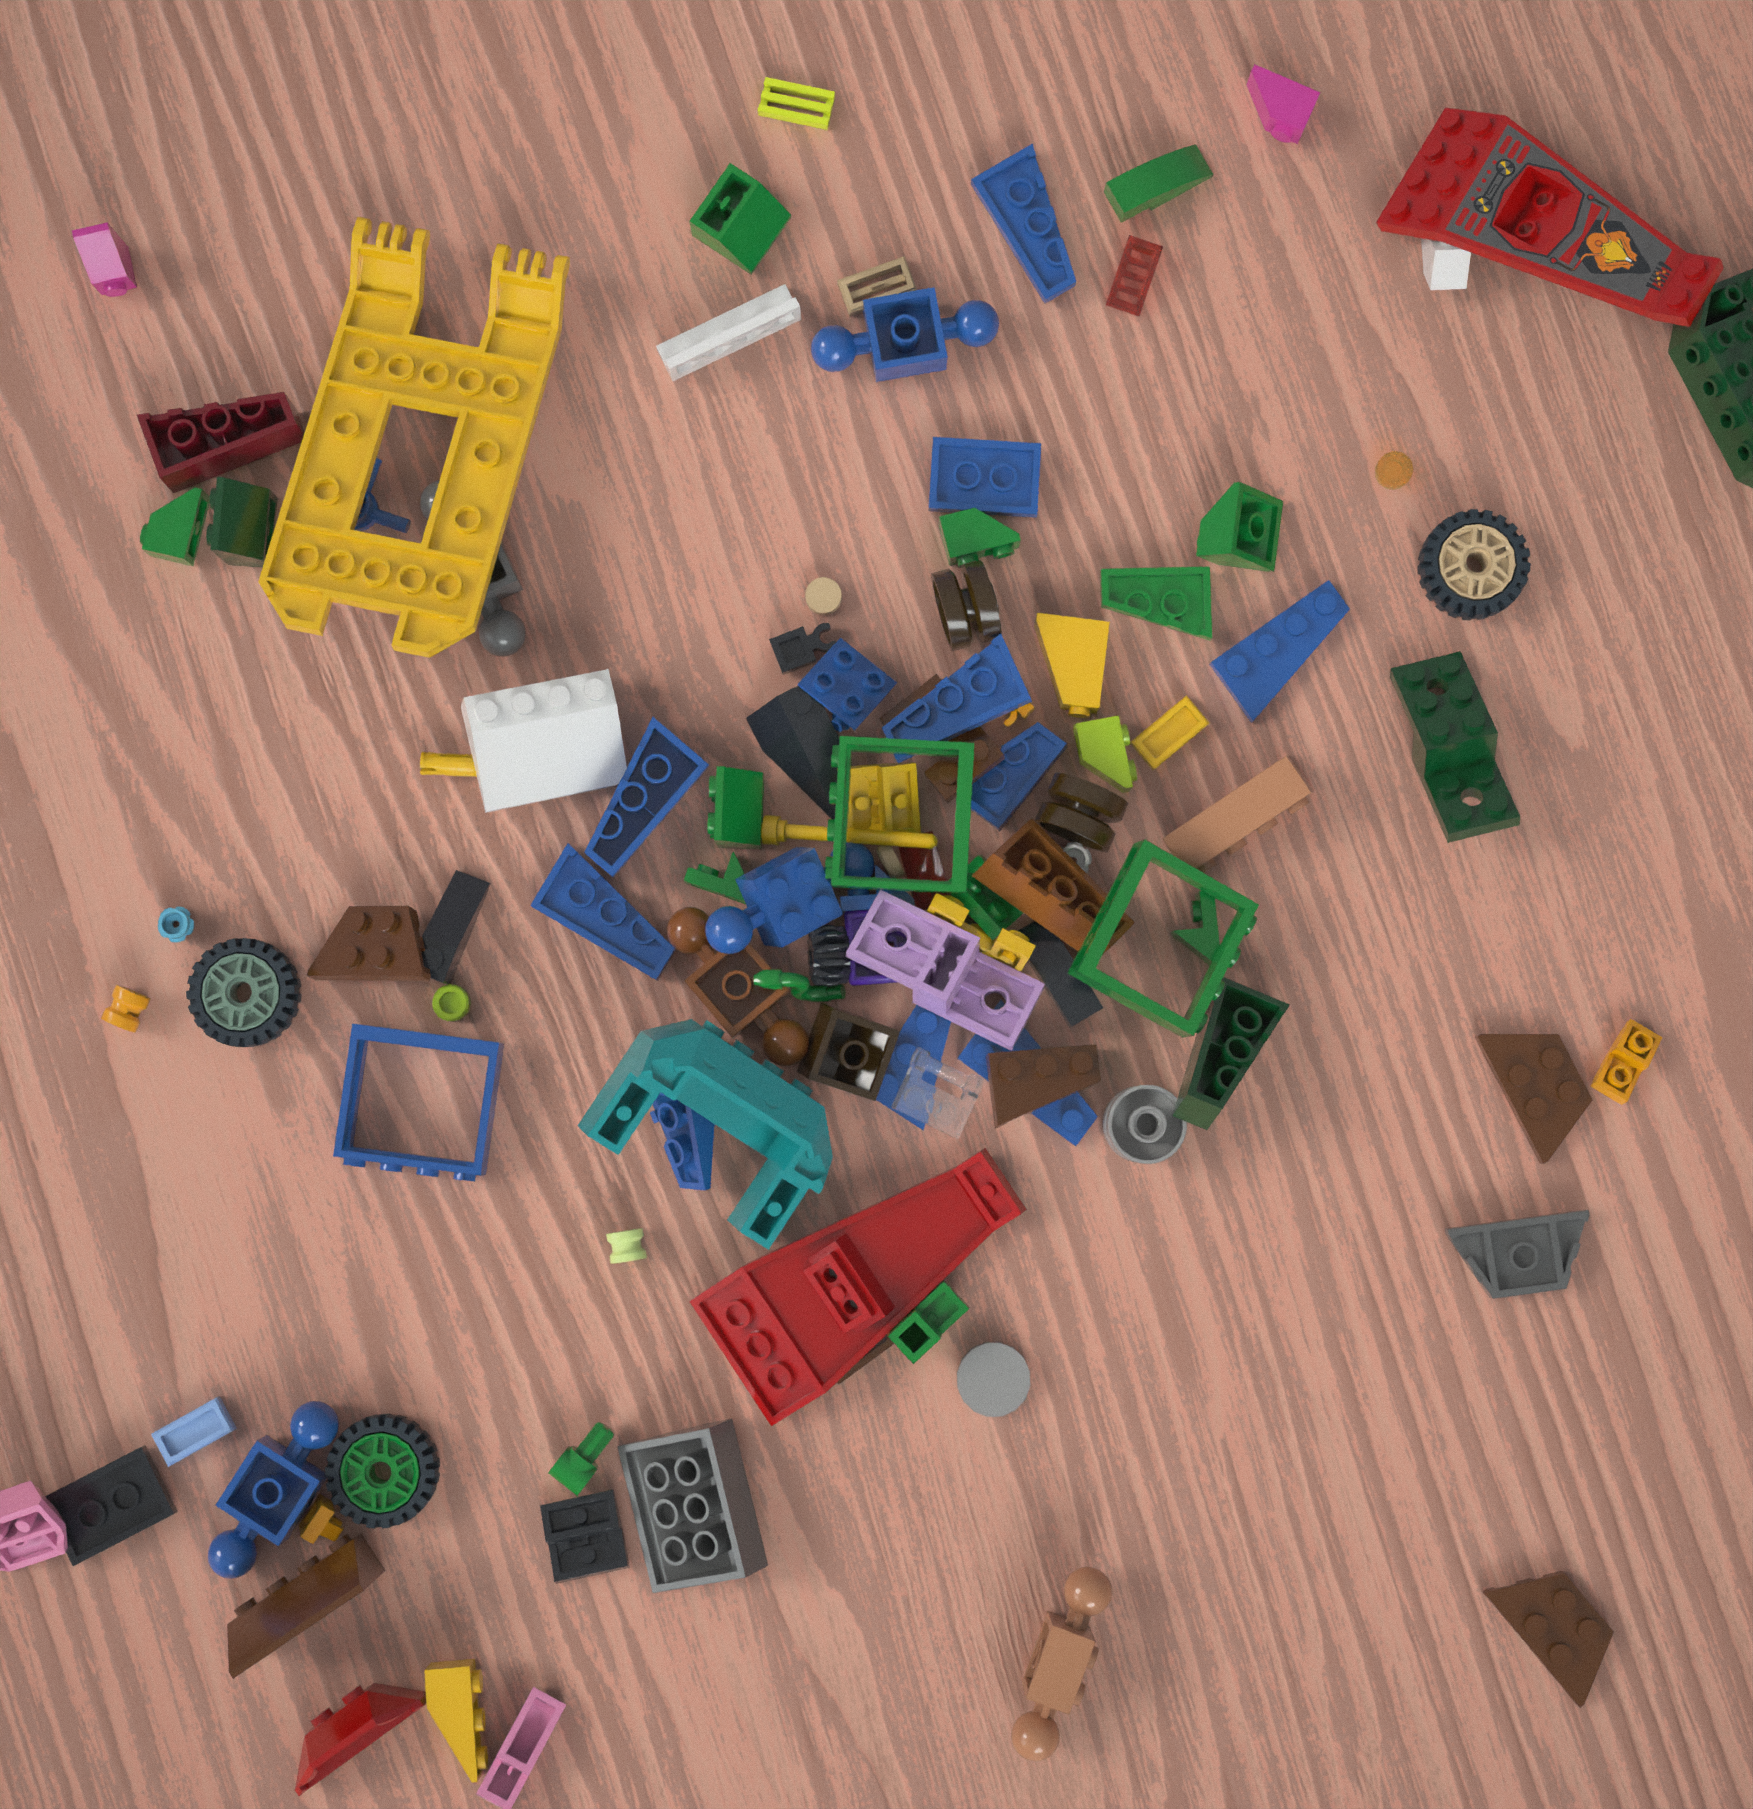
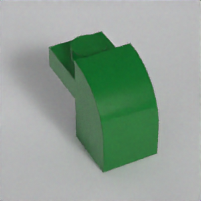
[888,1280,970,1364]

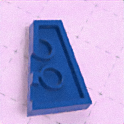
[955,722,1068,832]
[876,1005,951,1131]

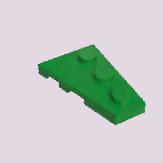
[1100,566,1212,641]

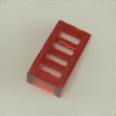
[1105,235,1163,317]

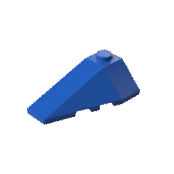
[630,1044,715,1190]

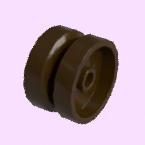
[931,560,1002,651]
[1034,772,1129,852]

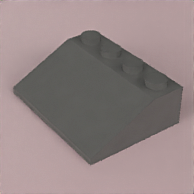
[617,1418,768,1593]

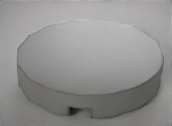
[957,1342,1030,1417]

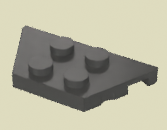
[1445,1210,1590,1299]

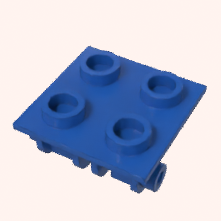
[798,638,897,732]

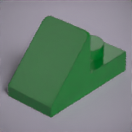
[683,852,746,905]
[1170,891,1220,966]

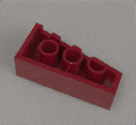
[137,392,305,494]

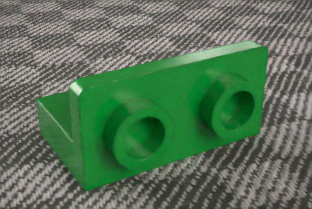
[948,855,1023,940]

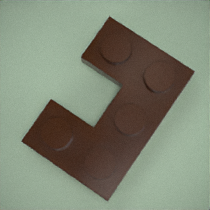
[879,674,1005,804]

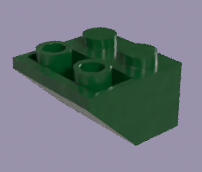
[206,477,278,568]

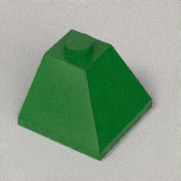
[1196,482,1283,572]

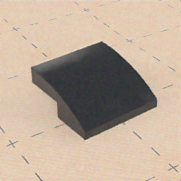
[540,1490,630,1584]

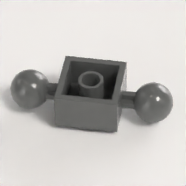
[420,480,526,657]

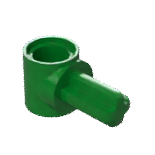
[548,1422,614,1496]

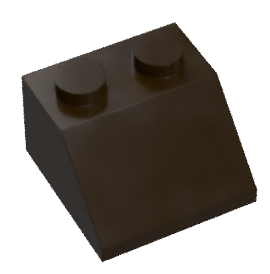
[797,1002,900,1101]

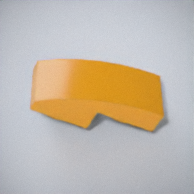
[1590,1019,1663,1105]

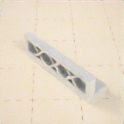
[656,284,801,381]

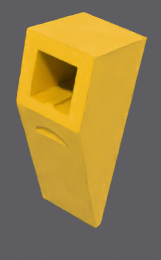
[424,1659,488,1783]

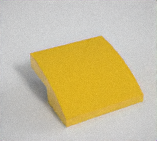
[837,762,921,833]

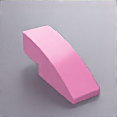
[476,1687,566,1809]

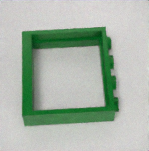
[825,736,974,894]
[1067,839,1259,1038]

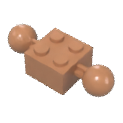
[1011,1567,1112,1761]

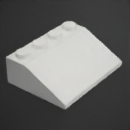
[461,669,627,813]

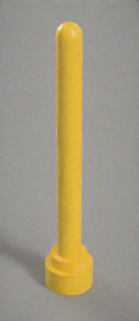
[761,815,938,849]

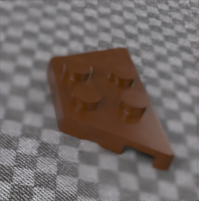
[307,906,431,981]
[1475,1034,1592,1164]
[1483,1571,1614,1708]

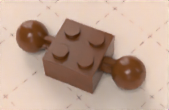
[667,907,809,1066]

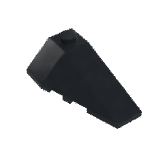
[746,686,852,819]

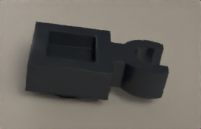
[769,623,837,675]

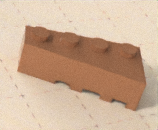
[1162,756,1314,873]

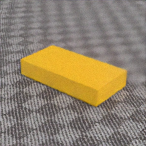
[1130,695,1210,771]

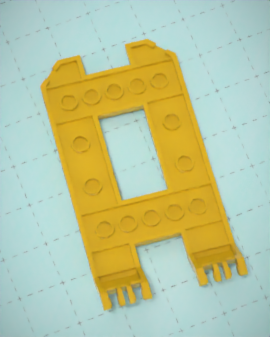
[258,217,570,658]

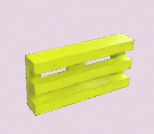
[758,77,835,130]

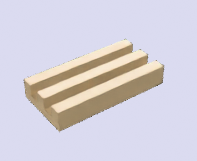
[837,256,917,317]

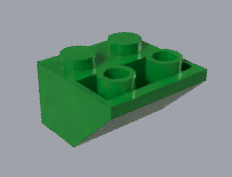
[689,163,791,275]
[707,766,764,849]

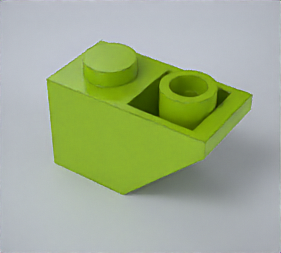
[1073,715,1137,793]

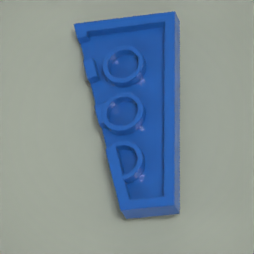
[882,634,1032,763]
[957,1000,1098,1146]

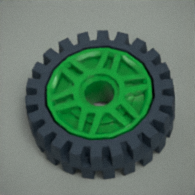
[325,1414,440,1529]

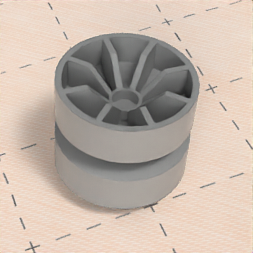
[1102,1085,1187,1164]

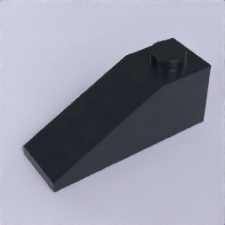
[421,870,491,985]

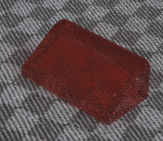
[898,830,951,910]

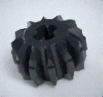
[807,925,851,987]

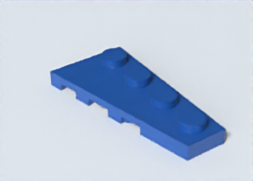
[971,143,1076,304]
[1209,580,1350,723]
[530,843,676,981]

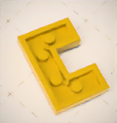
[927,893,1036,972]

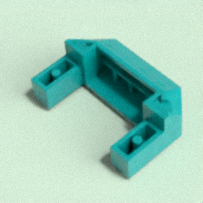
[577,1019,833,1250]

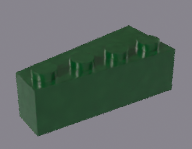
[1172,977,1290,1130]

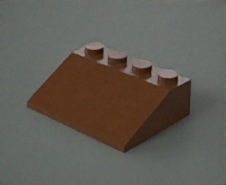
[227,1533,386,1679]

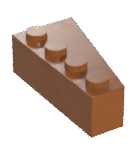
[972,818,1135,954]

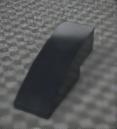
[1018,921,1103,1028]

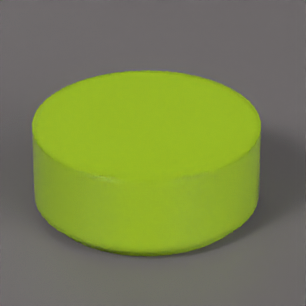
[432,984,471,1022]

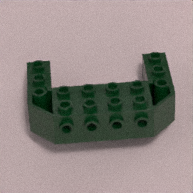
[1668,268,1753,488]

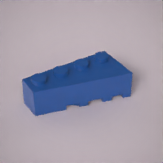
[584,717,709,878]

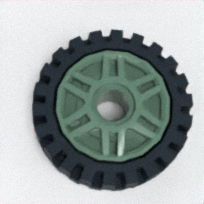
[186,938,302,1047]

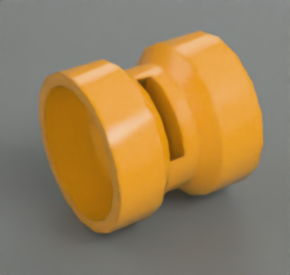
[101,985,151,1033]

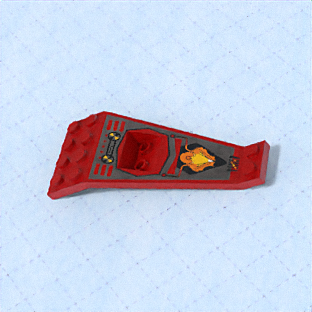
[1376,107,1724,327]

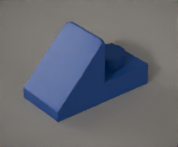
[840,865,915,914]

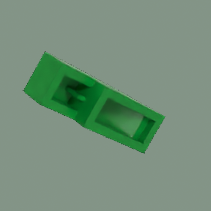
[1104,144,1214,223]

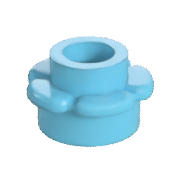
[158,906,194,942]

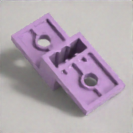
[846,890,1045,1051]

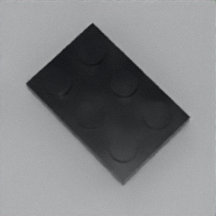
[45,1445,178,1566]

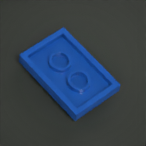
[928,437,1041,518]

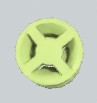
[606,1228,647,1264]

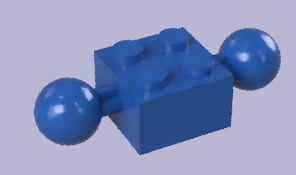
[811,287,999,382]
[705,843,874,954]
[208,1401,339,1579]

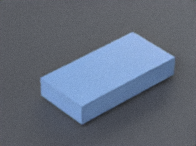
[151,1396,237,1467]

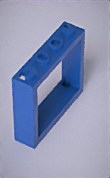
[333,1024,504,1182]

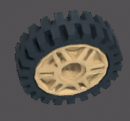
[1417,509,1531,621]

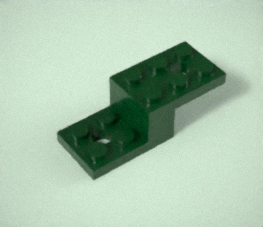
[1390,651,1520,843]

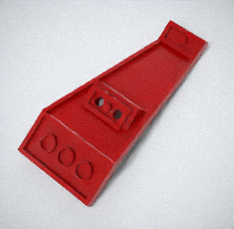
[689,1148,1027,1426]

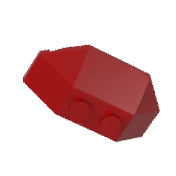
[295,1683,426,1796]

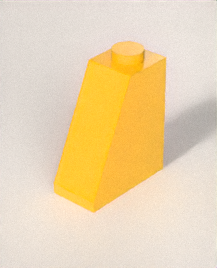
[1034,613,1110,718]

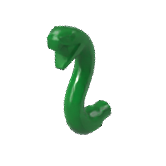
[753,969,846,1002]

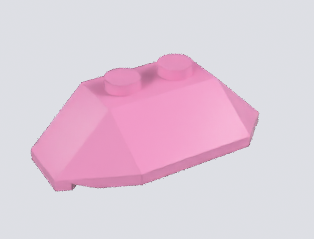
[0,1481,68,1572]

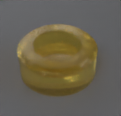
[1375,451,1413,490]

